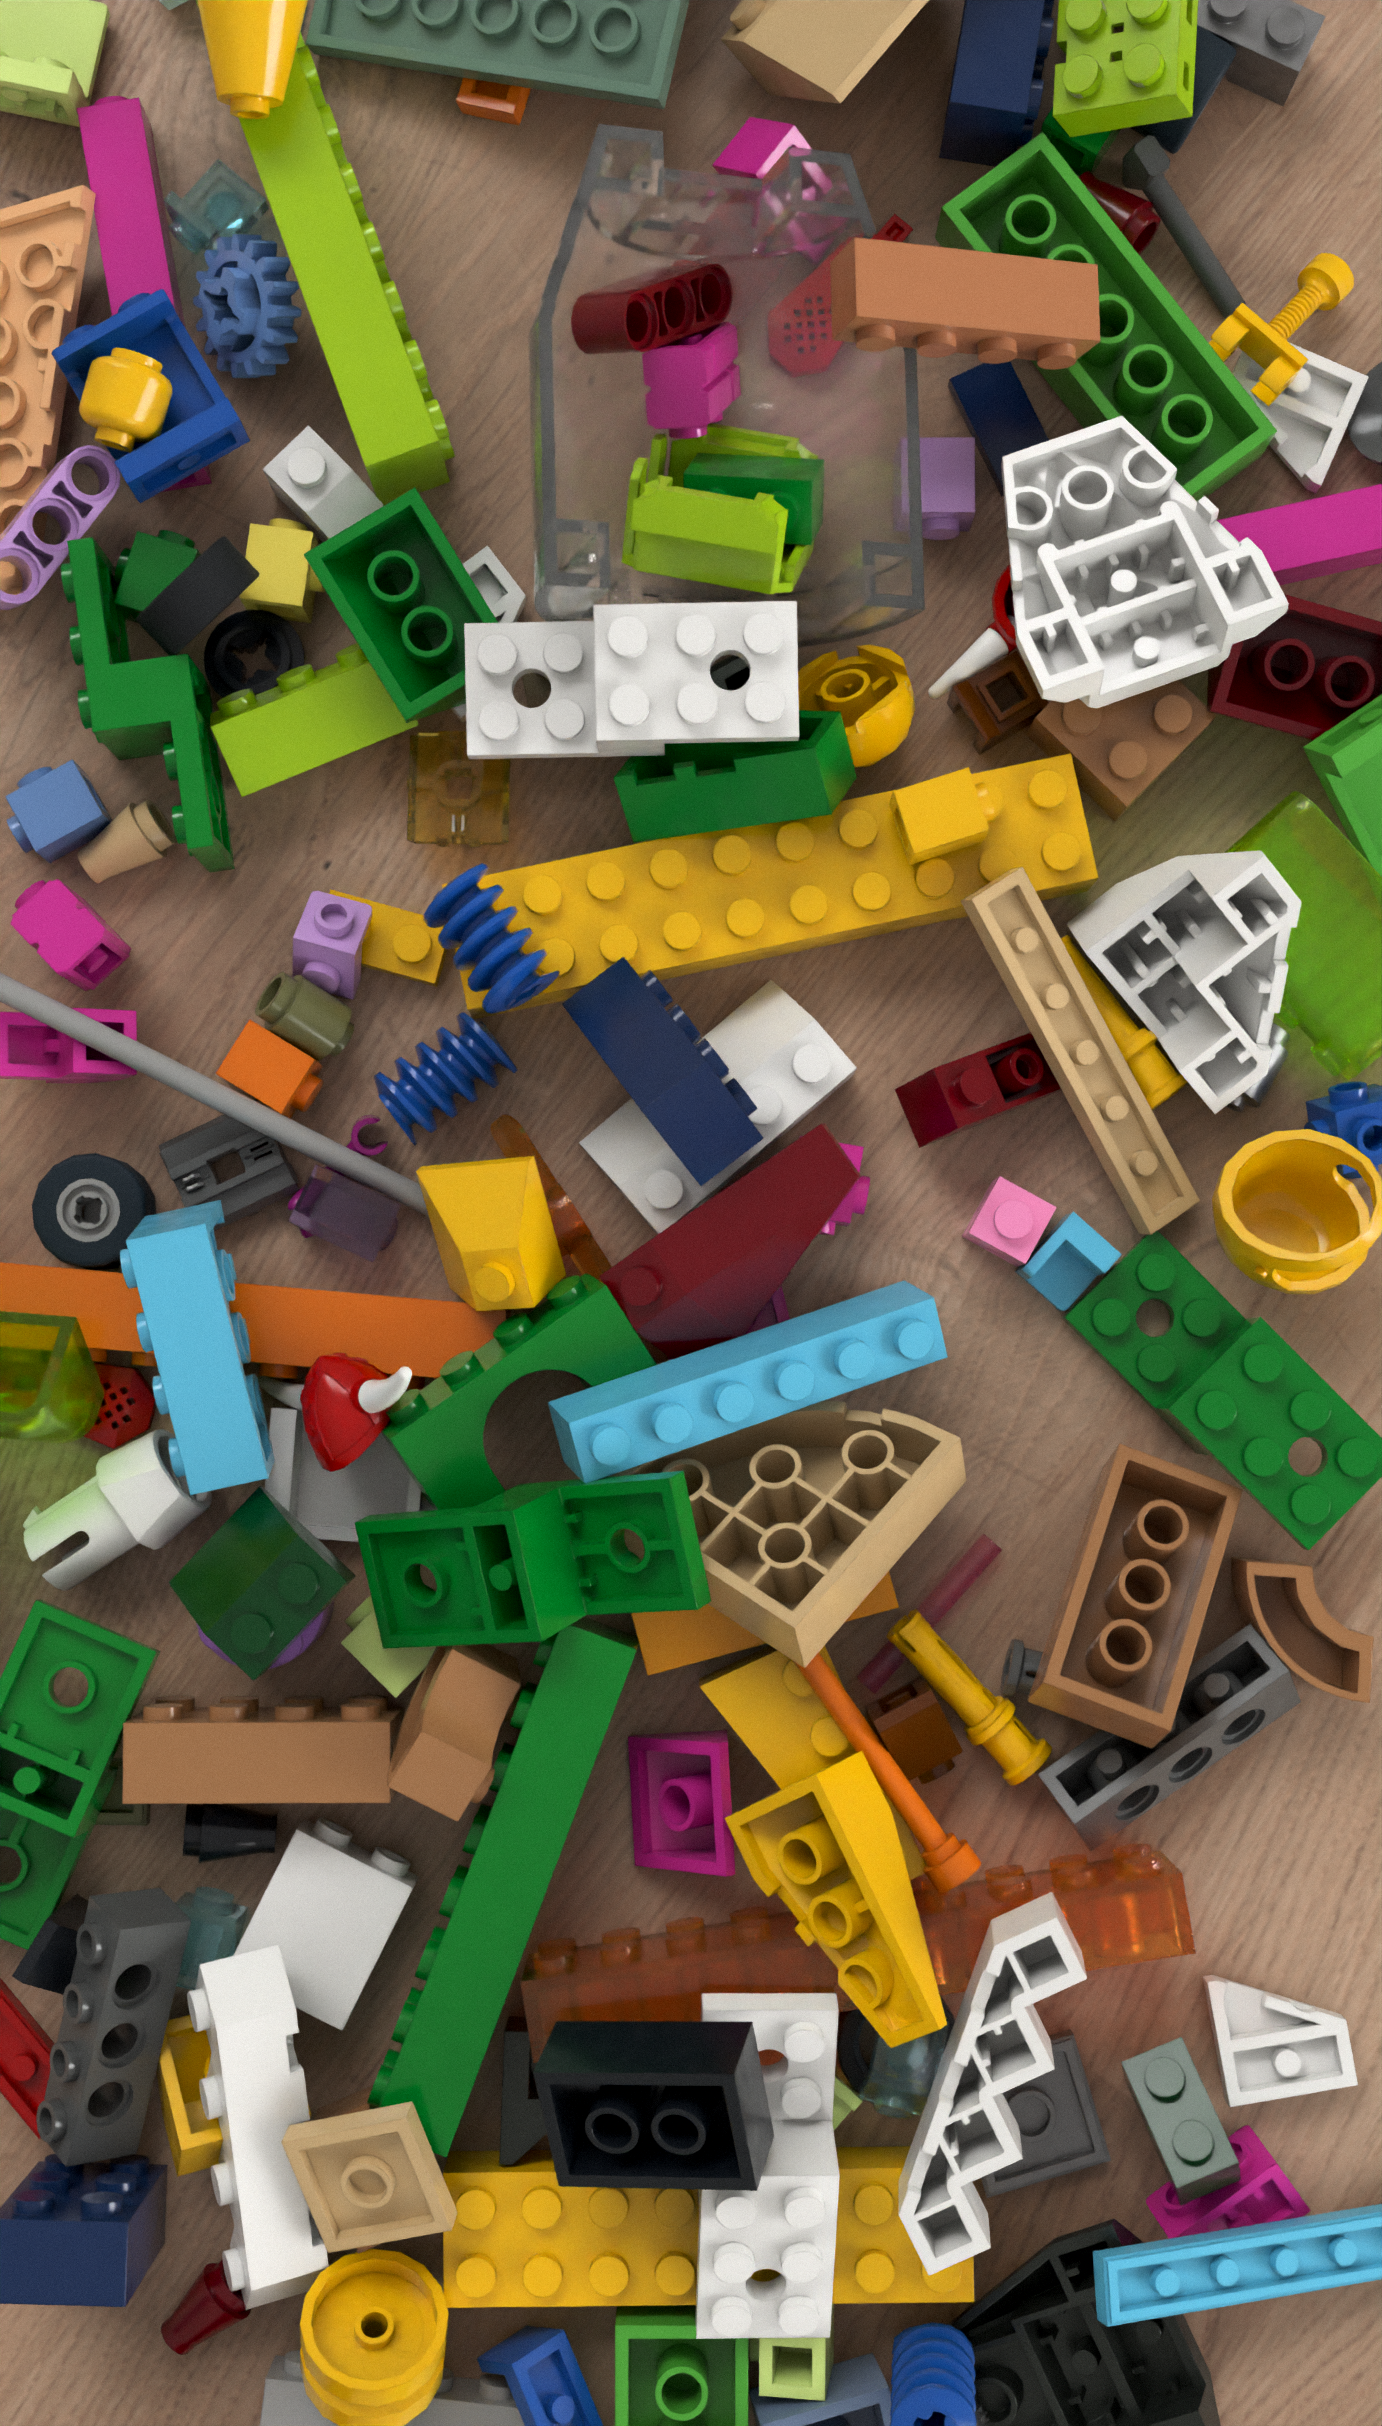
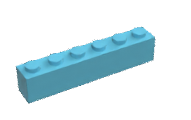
[548,1280,948,1483]

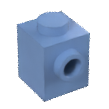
[5,759,112,863]

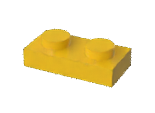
[329,889,447,987]

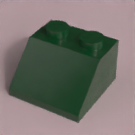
[168,1486,356,1681]

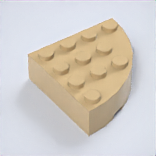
[613,1400,967,1668]

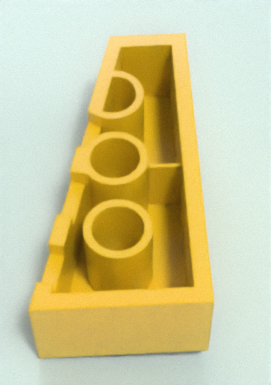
[699,1645,925,1881]

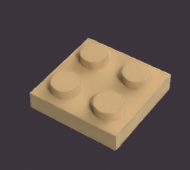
[281,2101,458,2253]

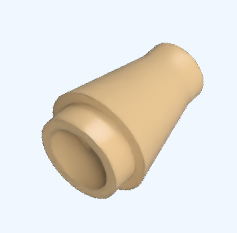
[77,799,176,884]

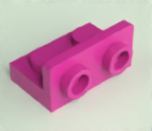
[1146,2125,1311,2239]

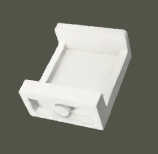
[265,1407,434,1542]
[233,1818,419,2031]

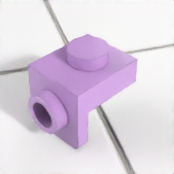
[292,891,372,1000]

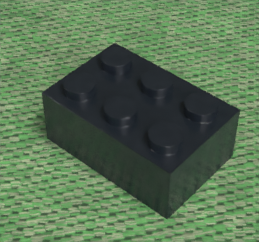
[533,2021,774,2191]

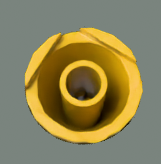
[197,0,308,119]

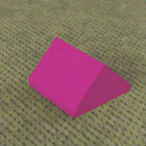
[628,1730,735,1877]

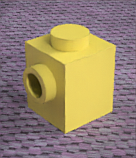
[239,518,325,623]

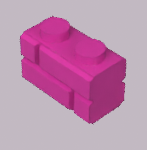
[642,322,741,439]
[10,879,131,991]

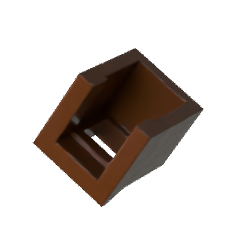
[947,650,1049,755]

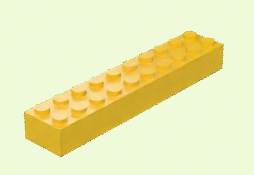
[442,753,1099,1019]

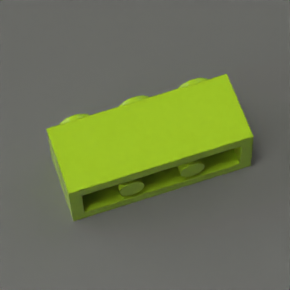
[210,643,419,797]

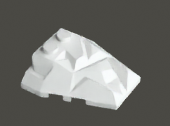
[1001,416,1289,708]

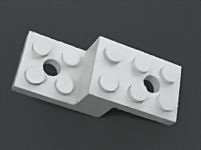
[464,601,799,759]
[695,1993,840,2339]

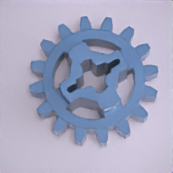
[193,234,301,378]

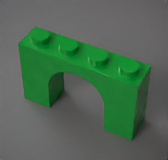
[381,1273,657,1510]

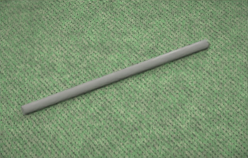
[0,972,429,1217]

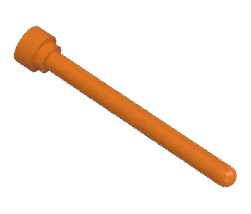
[793,1652,982,1894]

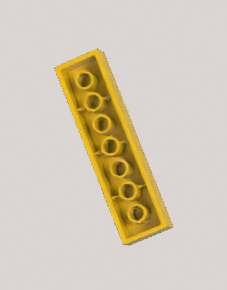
[443,2146,974,2308]

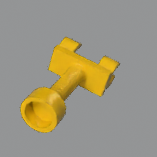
[1209,253,1354,406]

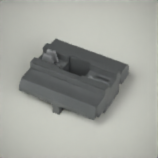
[159,1099,300,1231]

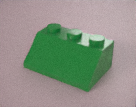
[304,487,498,723]

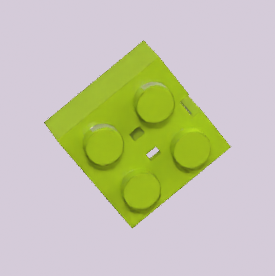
[1053,0,1198,137]

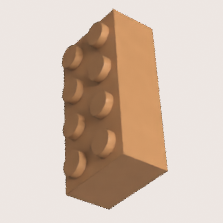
[1028,1444,1243,1749]
[122,1695,404,1804]

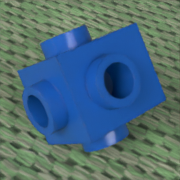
[1304,1082,1382,1179]

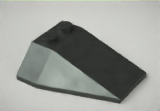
[949,2219,1221,2426]

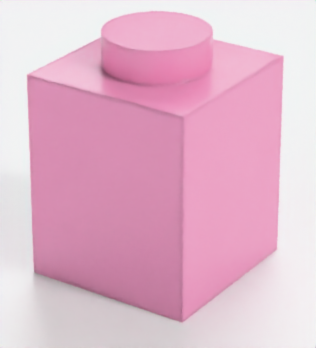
[962,1176,1057,1267]

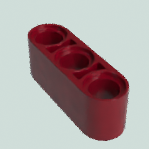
[571,264,732,354]

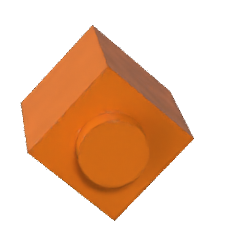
[215,1019,324,1119]

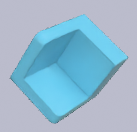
[1015,1211,1122,1311]

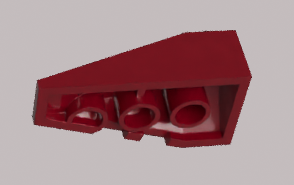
[599,1123,861,1359]

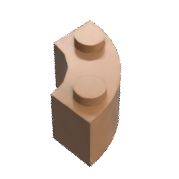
[1231,1557,1374,1703]
[387,1644,523,1822]

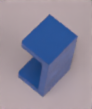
[477,2326,603,2426]

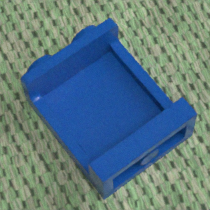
[52,289,250,504]

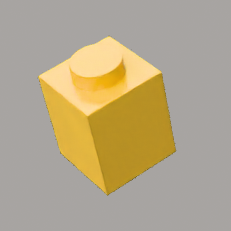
[889,767,995,865]

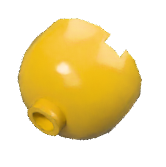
[798,645,915,768]

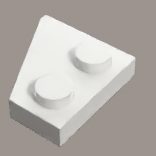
[1232,343,1369,493]
[1203,1975,1358,2107]

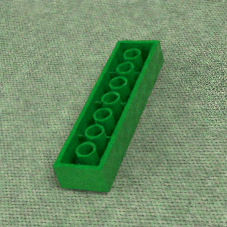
[367,1616,639,2157]

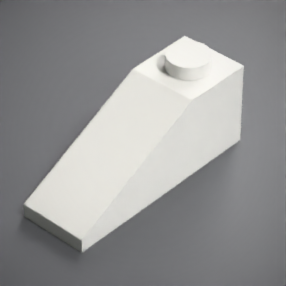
[263,425,384,542]

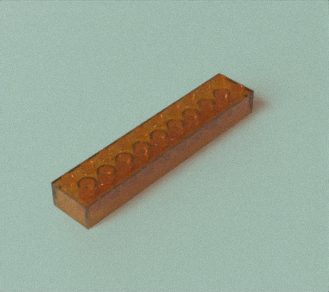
[521,1844,1196,2063]

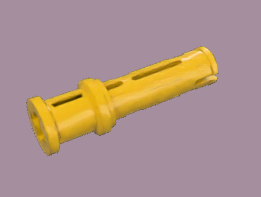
[1061,935,1188,1111]
[886,1609,1052,1786]

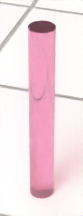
[856,1533,1002,1694]

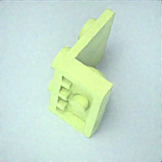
[0,0,110,127]

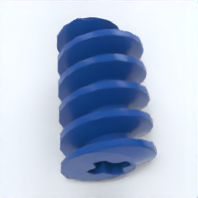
[424,863,560,1014]
[374,1012,518,1146]
[890,2322,977,2426]

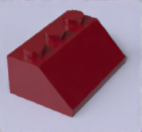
[1207,594,1382,741]

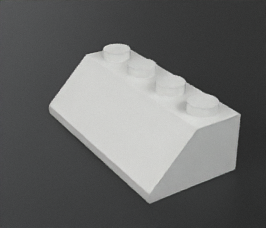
[579,980,857,1235]

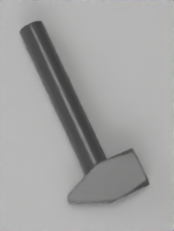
[1122,135,1246,318]

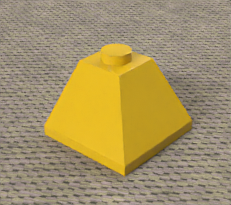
[416,1156,566,1311]
[156,2015,311,2177]

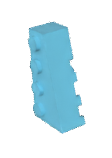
[120,1200,275,1495]

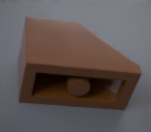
[865,1676,963,1784]

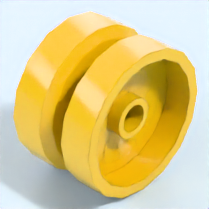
[300,2249,449,2426]

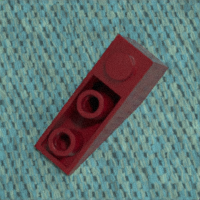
[895,1032,1062,1148]

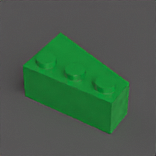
[614,710,857,843]

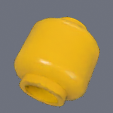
[79,347,172,452]

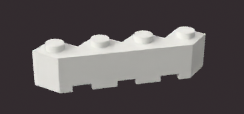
[898,1892,1087,2276]
[187,1944,329,2310]

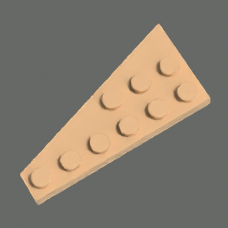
[0,185,96,595]

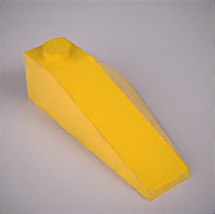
[724,1751,947,2048]

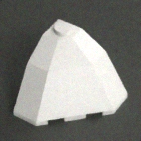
[1066,850,1302,1114]

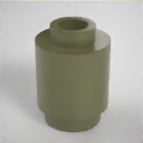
[255,972,354,1061]

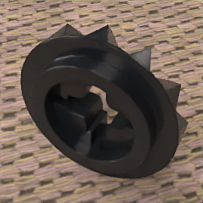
[204,609,306,698]

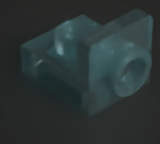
[859,2021,949,2119]

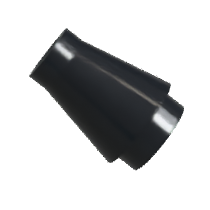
[183,1804,277,1863]

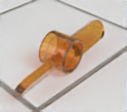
[490,1114,612,1283]

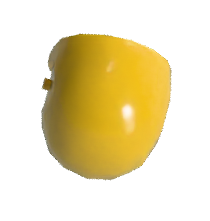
[1212,1129,1382,1294]

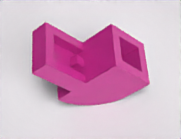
[0,1008,137,1083]

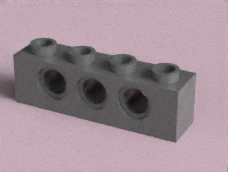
[1038,1624,1301,1851]
[36,1888,191,2167]

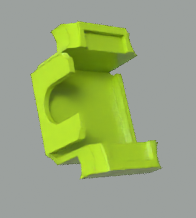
[621,423,818,594]

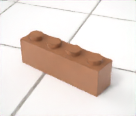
[830,237,1100,370]

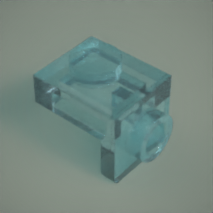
[163,158,269,255]

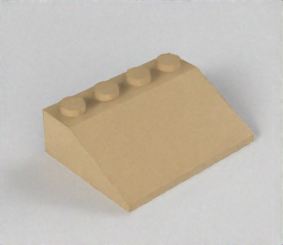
[720,0,929,104]

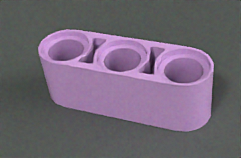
[0,445,120,610]

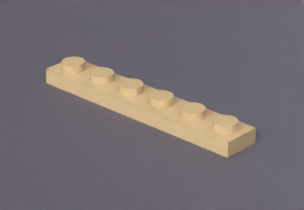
[961,867,1200,1235]

